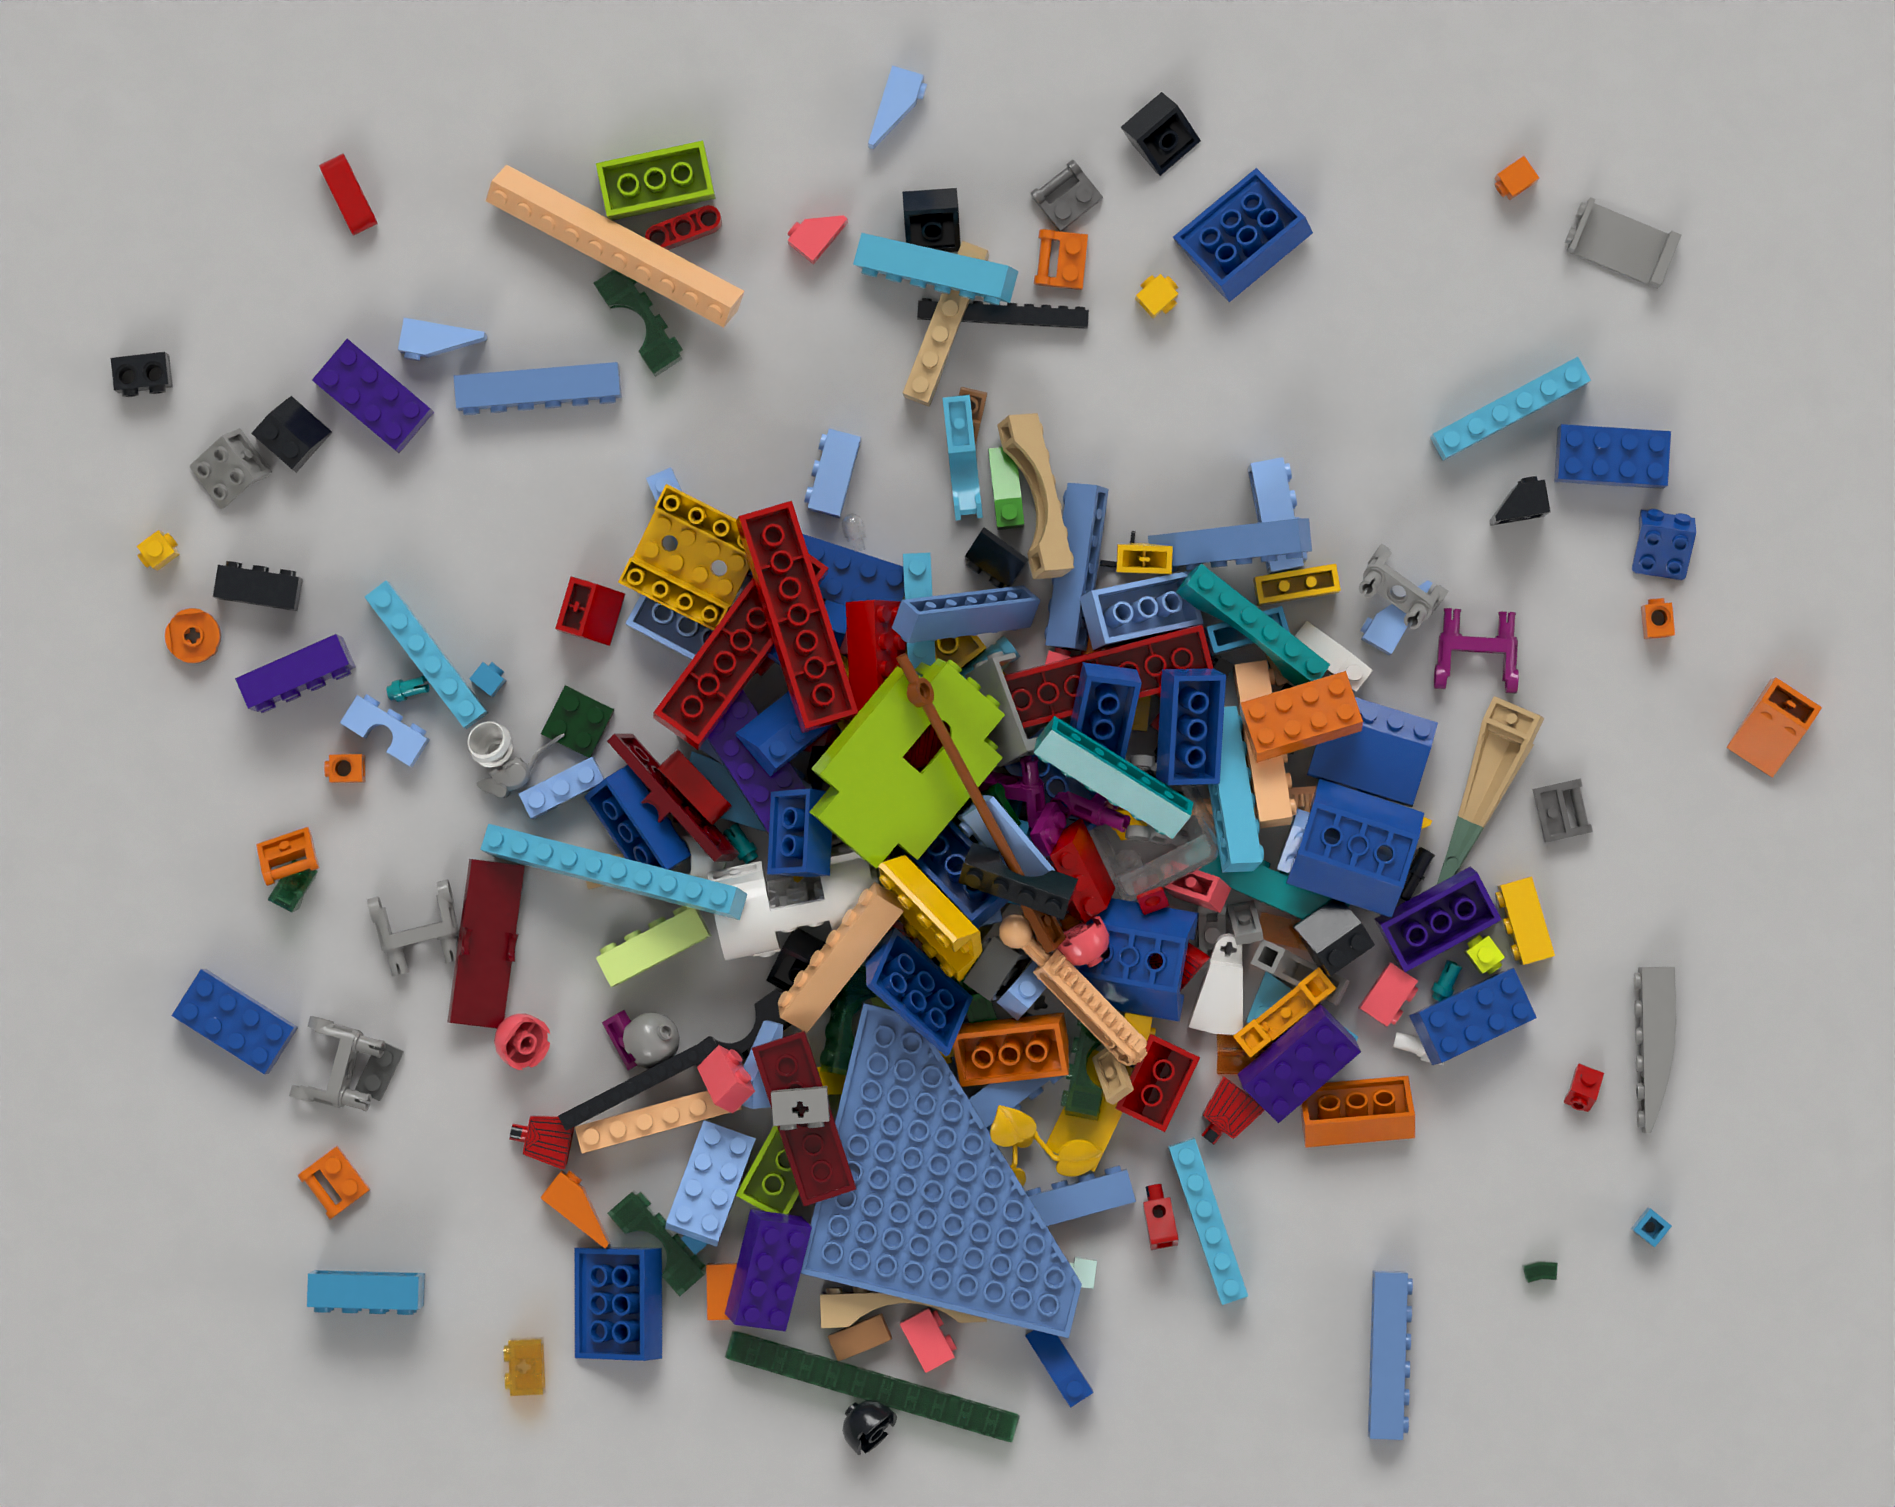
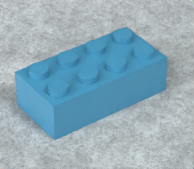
[307,1270,425,1315]

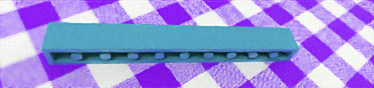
[480,824,747,920]

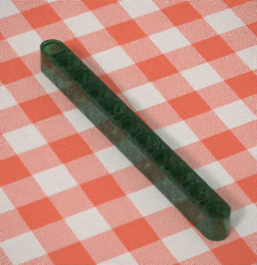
[725,1330,1020,1442]

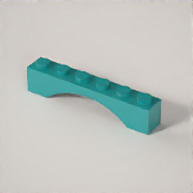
[1176,564,1330,686]

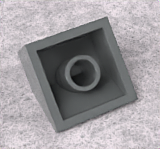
[964,936,1031,1001]

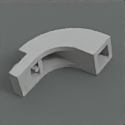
[1251,939,1350,1006]

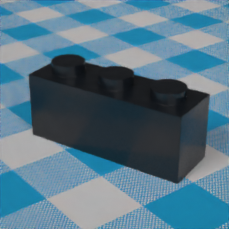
[213,561,303,611]

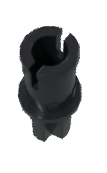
[1400,847,1435,901]

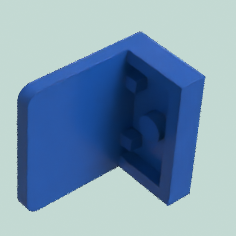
[1632,509,1696,580]

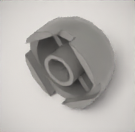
[623,1012,680,1069]

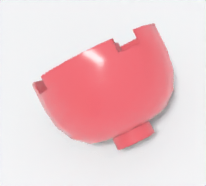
[1057,916,1109,968]
[494,1013,550,1070]

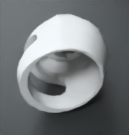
[468,721,513,768]
[679,835,726,880]

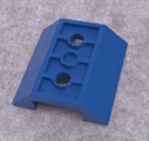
[1286,779,1424,918]
[1073,898,1199,1022]

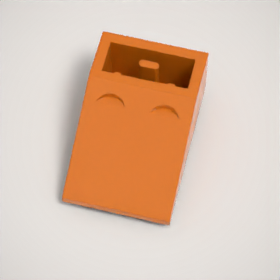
[1726,677,1822,778]

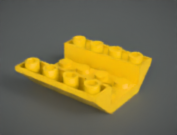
[618,484,750,631]
[878,855,983,982]

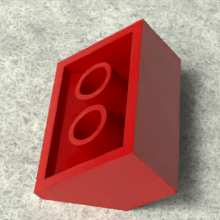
[1044,819,1116,923]
[1115,1034,1200,1132]

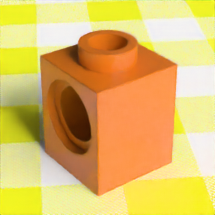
[1494,156,1540,200]
[1641,598,1675,639]
[324,754,366,783]

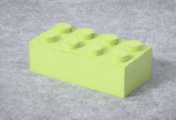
[596,906,712,987]

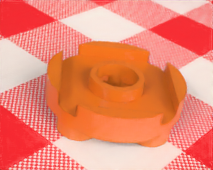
[165,608,221,664]

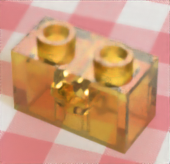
[503,1337,546,1396]

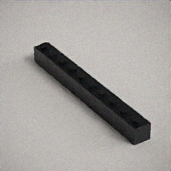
[917,298,1089,329]
[558,1037,718,1131]

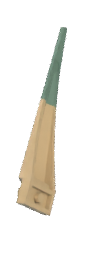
[1437,696,1544,884]

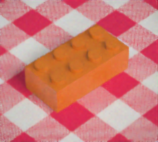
[1240,671,1363,763]

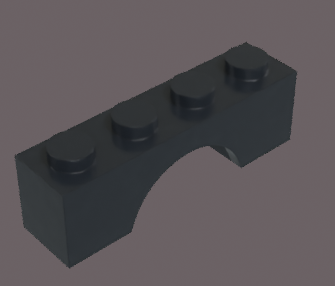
[958,842,1078,920]
[696,988,792,1067]

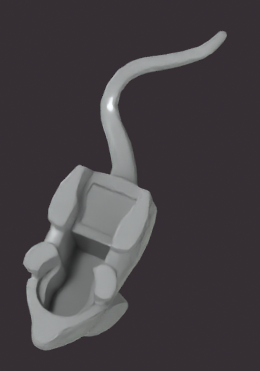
[477,733,565,798]

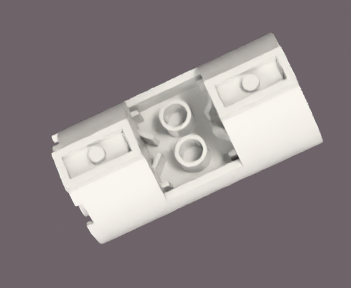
[707,844,880,960]

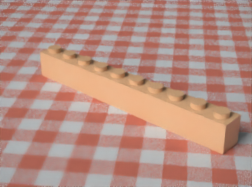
[486,165,745,328]

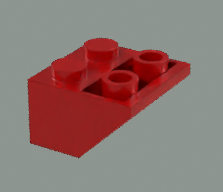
[555,576,626,646]

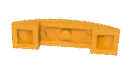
[1233,967,1337,1058]

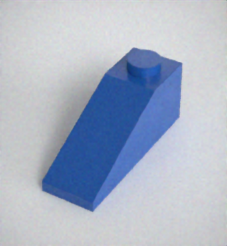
[1025,1330,1094,1408]

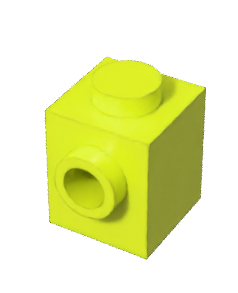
[1463,934,1505,975]

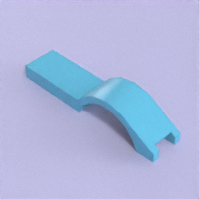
[942,395,983,521]

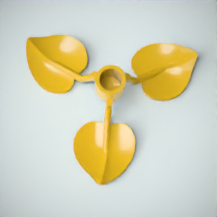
[990,1105,1103,1187]

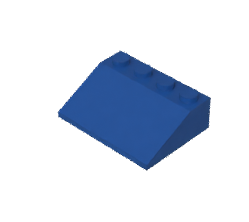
[1173,168,1313,302]
[1307,697,1438,807]
[866,928,973,1056]
[574,1247,662,1361]

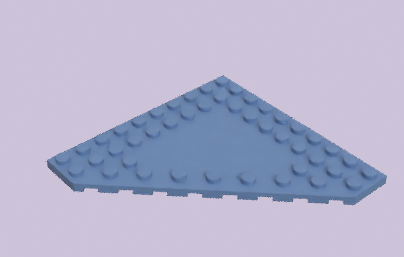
[801,1003,1082,1338]

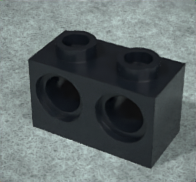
[110,352,173,397]

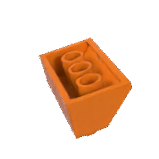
[953,1012,1069,1087]
[1300,1076,1415,1148]

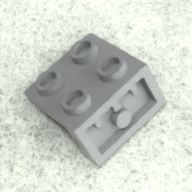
[190,429,272,509]

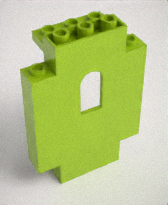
[810,658,1005,869]

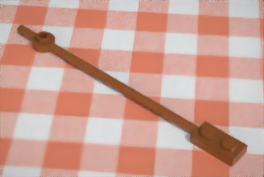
[896,653,1066,953]

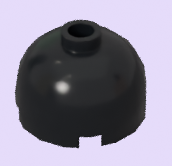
[842,1400,897,1455]

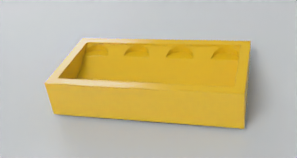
[1046,1048,1134,1172]

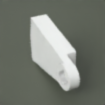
[1188,933,1243,1035]

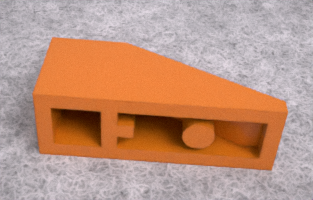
[540,1170,610,1249]

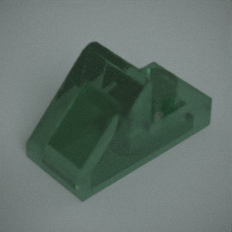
[268,860,318,913]

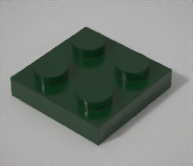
[541,685,614,758]

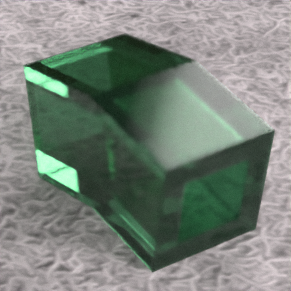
[1522,1261,1558,1283]

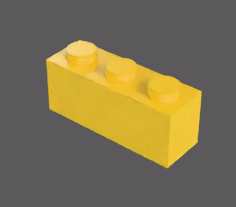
[1253,564,1341,606]
[1495,876,1555,965]

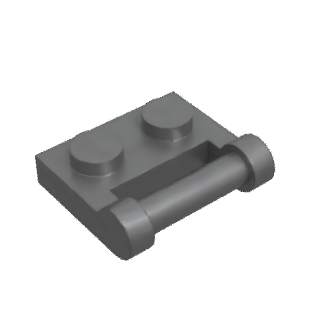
[1030,159,1103,232]
[1532,778,1593,843]

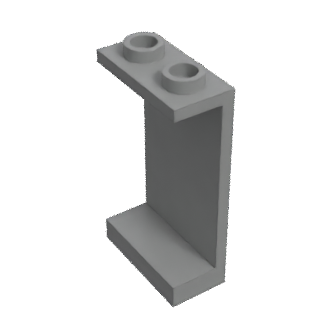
[1565,197,1682,289]
[965,651,1038,767]

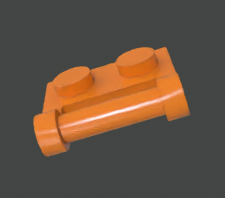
[1034,229,1088,290]
[256,827,320,886]
[297,1146,371,1220]

